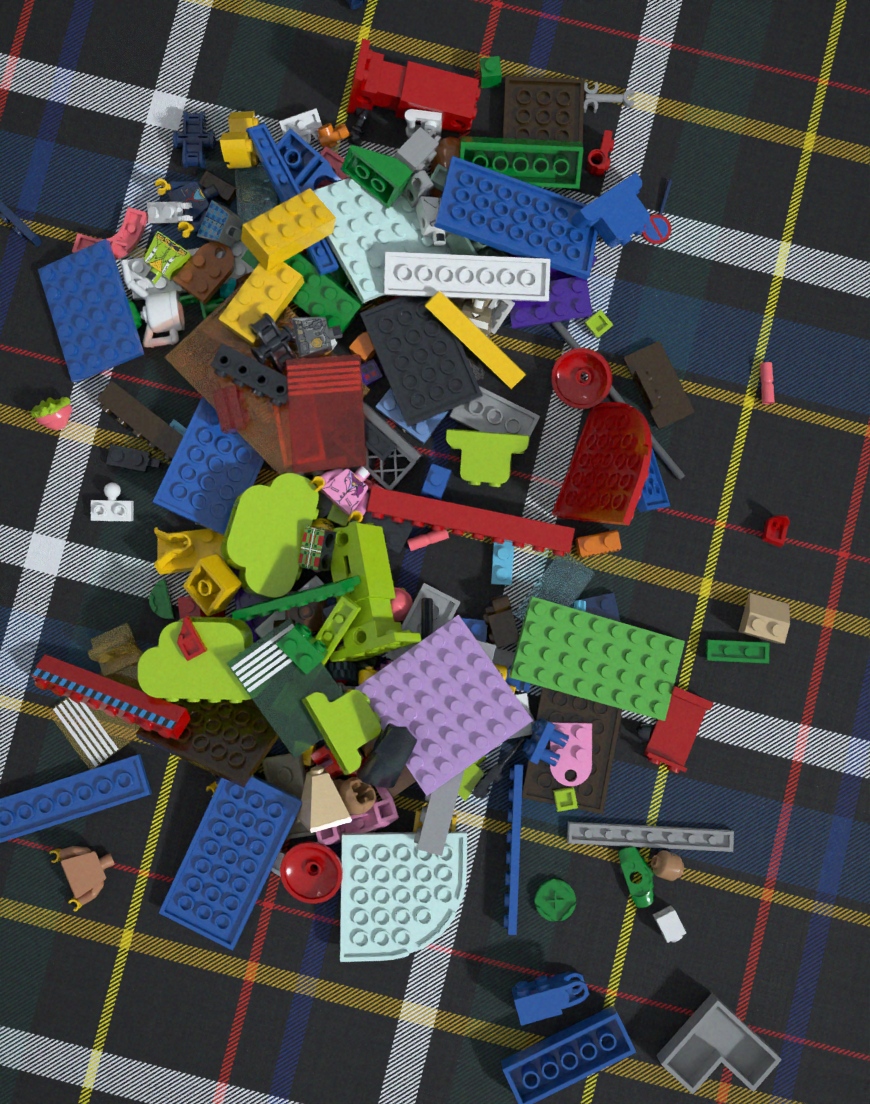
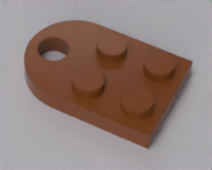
[173,242,235,304]

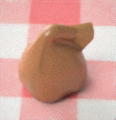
[333,777,376,815]

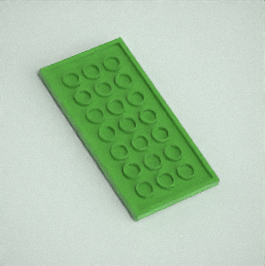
[509,596,685,721]

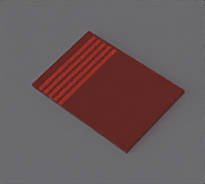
[285,354,366,473]

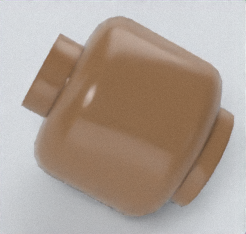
[651,850,684,881]

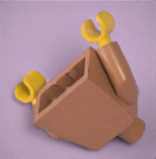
[50,846,115,911]

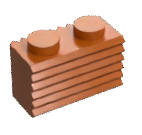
[575,530,621,559]

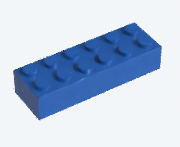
[501,1005,636,1104]

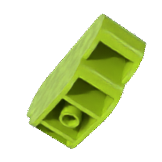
[221,473,319,599]
[138,617,272,703]

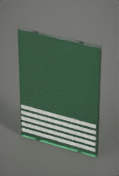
[226,618,344,759]

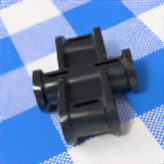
[248,313,298,374]

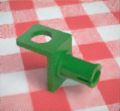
[179,295,227,324]

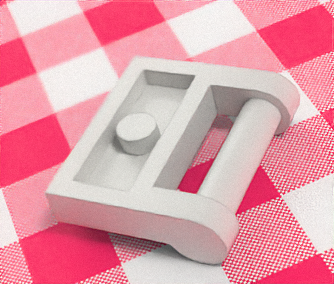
[405,109,442,138]

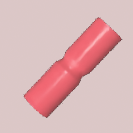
[760,362,775,404]
[407,529,449,551]

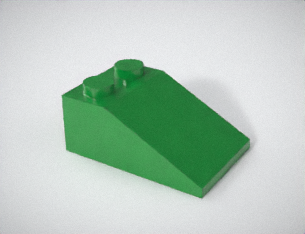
[341,145,413,209]

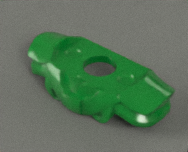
[618,847,654,908]

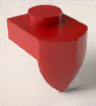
[762,515,790,547]

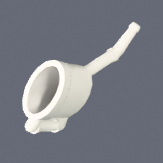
[121,260,185,348]

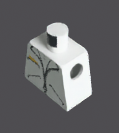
[415,196,451,246]

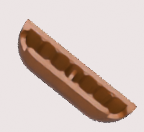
[429,137,461,198]

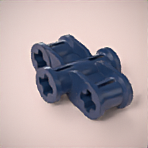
[173,111,216,168]

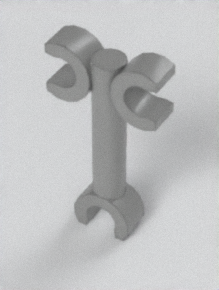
[584,82,635,113]

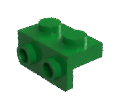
[276,622,328,675]

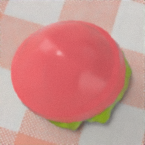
[31,397,73,430]
[390,587,413,622]

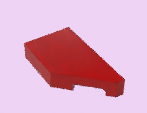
[177,615,207,661]

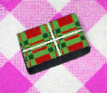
[298,525,337,571]

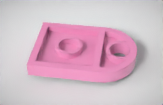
[549,722,592,786]

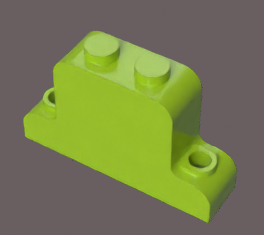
[446,429,530,487]
[302,690,381,775]

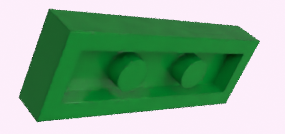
[705,640,770,664]

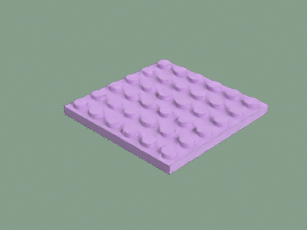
[355,615,533,796]

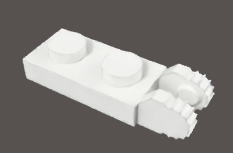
[147,202,193,223]

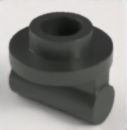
[357,657,380,671]

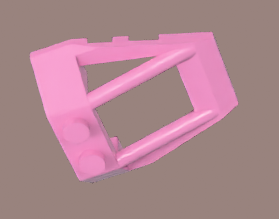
[316,749,399,845]

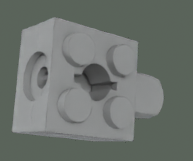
[394,127,441,189]

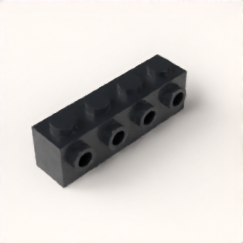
[210,343,298,408]

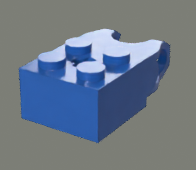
[276,128,341,193]
[511,972,589,1026]

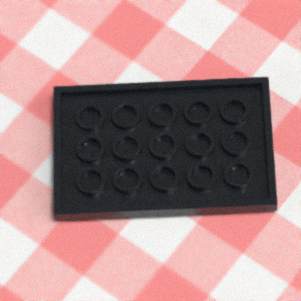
[360,296,483,428]

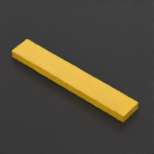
[425,290,526,389]

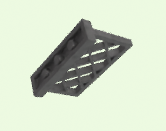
[331,401,424,490]

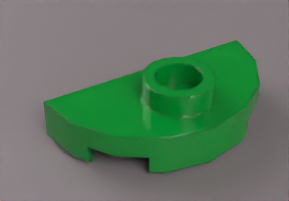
[149,579,175,619]

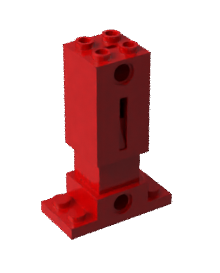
[346,38,481,134]

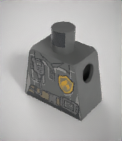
[291,317,342,362]

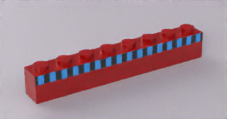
[31,655,190,740]

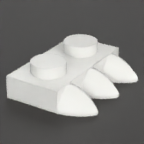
[279,108,322,145]

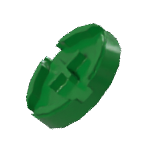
[534,878,576,922]

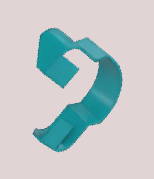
[220,278,237,299]

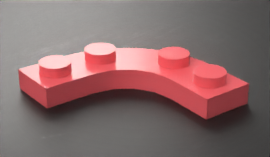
[72,207,148,260]

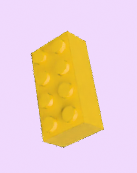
[241,188,336,270]
[218,262,304,347]

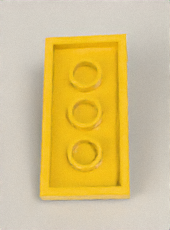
[154,527,230,575]

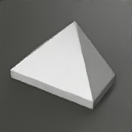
[488,300,515,334]

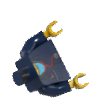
[155,179,220,238]

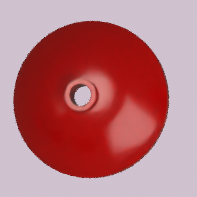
[552,348,612,409]
[280,841,343,904]

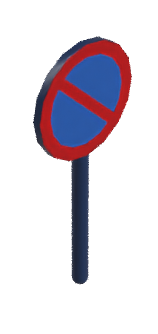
[642,179,672,244]

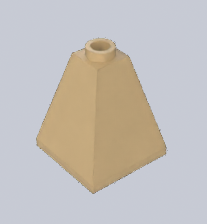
[298,766,352,833]

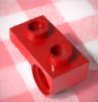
[586,130,615,177]

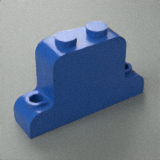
[572,172,650,248]

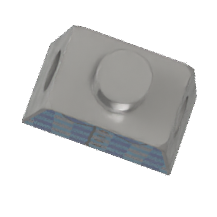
[197,200,243,247]

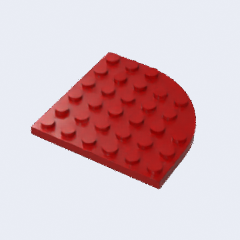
[551,402,652,526]

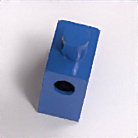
[421,463,452,501]

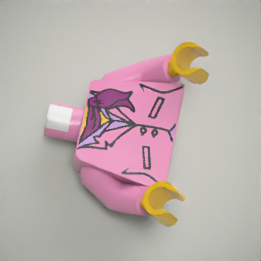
[309,466,370,522]

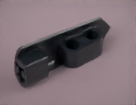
[357,723,417,788]

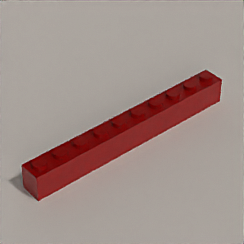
[367,486,575,557]

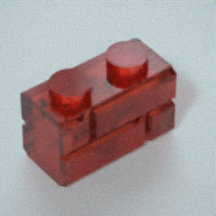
[212,385,251,434]

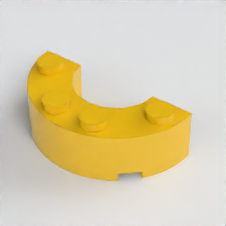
[220,111,259,169]

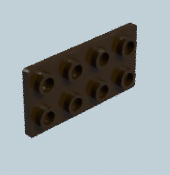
[624,341,694,429]

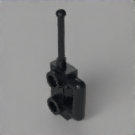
[472,737,526,799]

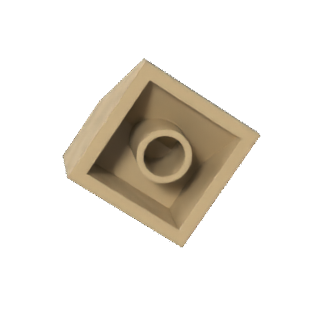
[738,593,790,644]

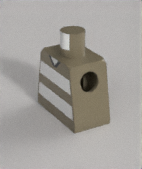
[459,298,493,340]

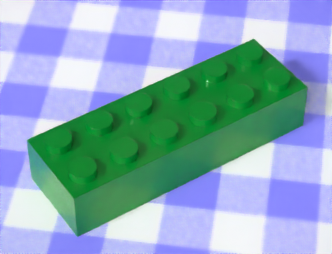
[460,136,584,189]
[241,249,365,334]

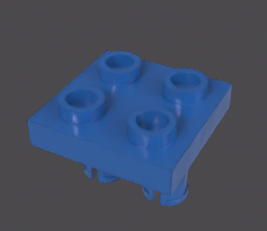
[522,717,569,767]

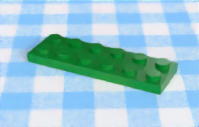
[231,575,361,622]

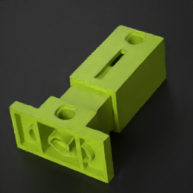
[330,521,421,662]

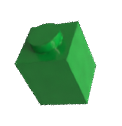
[479,56,502,89]

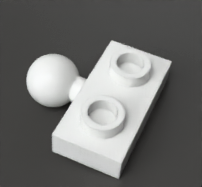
[91,482,133,521]

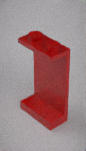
[644,686,713,773]

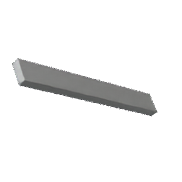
[567,821,734,852]

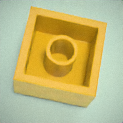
[183,553,243,616]

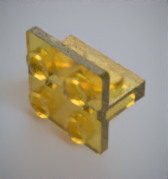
[88,623,141,677]

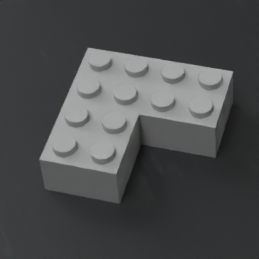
[656,993,782,1094]

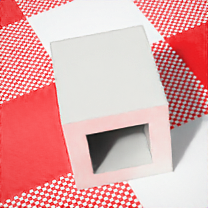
[653,905,686,942]

